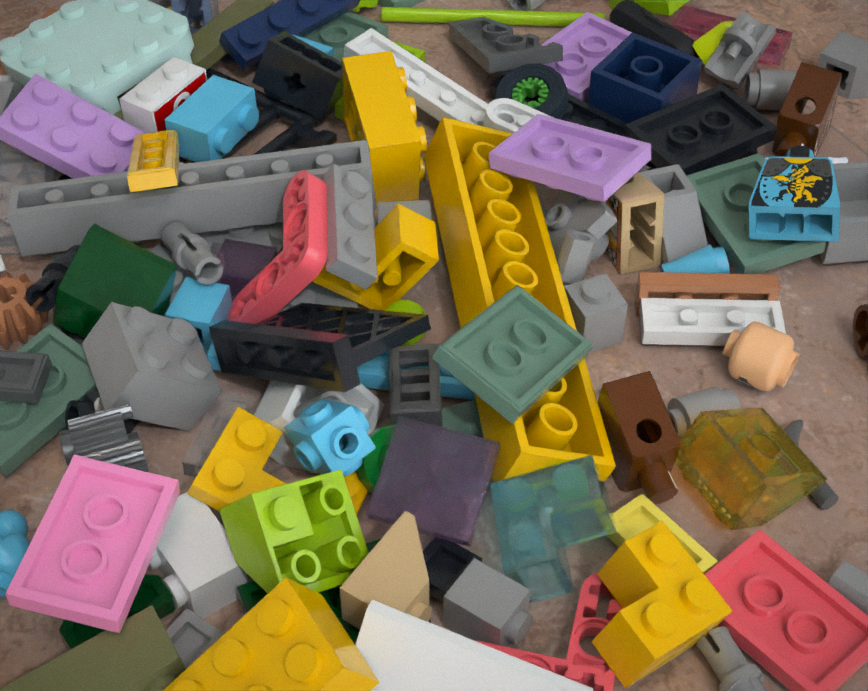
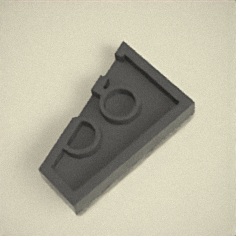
[449,17,563,76]

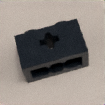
[252,31,343,120]

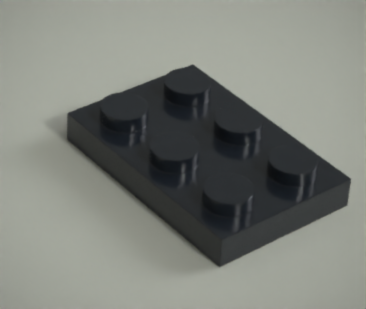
[624,84,777,176]

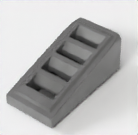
[390,344,443,439]

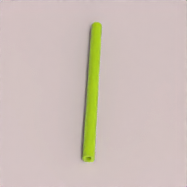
[381,7,605,27]

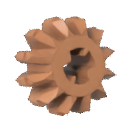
[0,271,49,350]

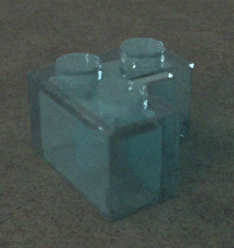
[490,455,617,603]

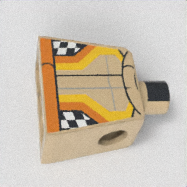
[605,172,665,275]

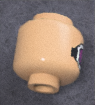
[723,321,800,392]

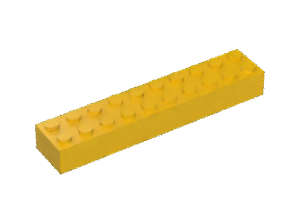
[424,117,616,504]

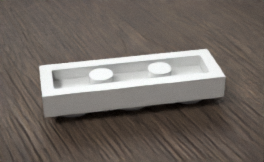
[639,298,786,346]

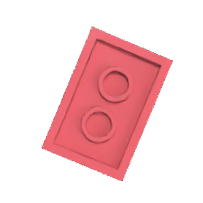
[704,529,868,691]

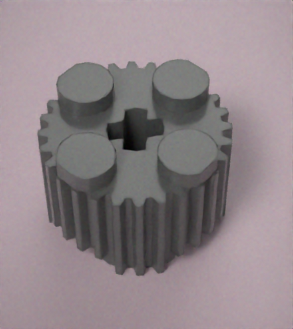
[59,403,149,472]

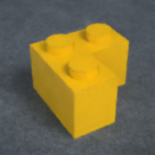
[312,203,439,311]
[591,521,732,689]

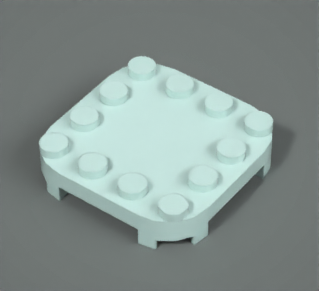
[0,0,194,115]

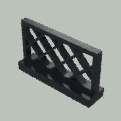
[209,303,431,392]

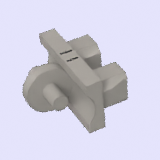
[704,11,776,89]

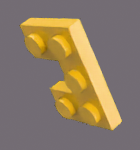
[187,407,368,515]

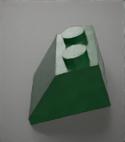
[53,224,178,338]

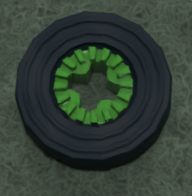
[495,63,569,119]

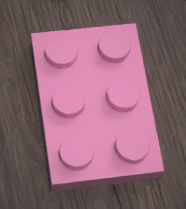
[5,455,180,633]

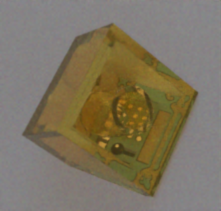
[675,407,827,530]

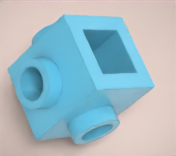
[284,398,376,477]

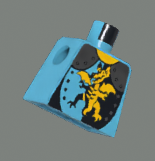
[749,146,840,242]

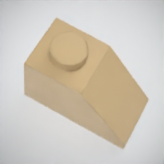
[340,511,432,629]

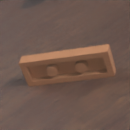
[634,272,781,317]

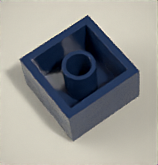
[588,32,702,123]

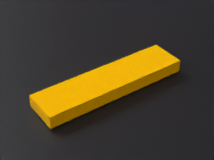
[127,129,180,192]

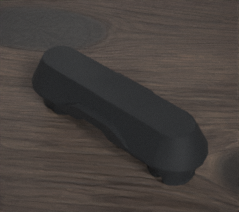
[610,0,699,58]

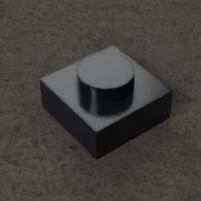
[423,533,483,603]

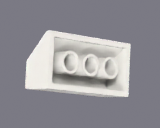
[355,600,594,691]

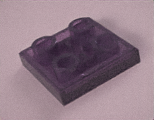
[367,416,500,547]

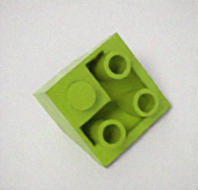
[219,469,369,593]

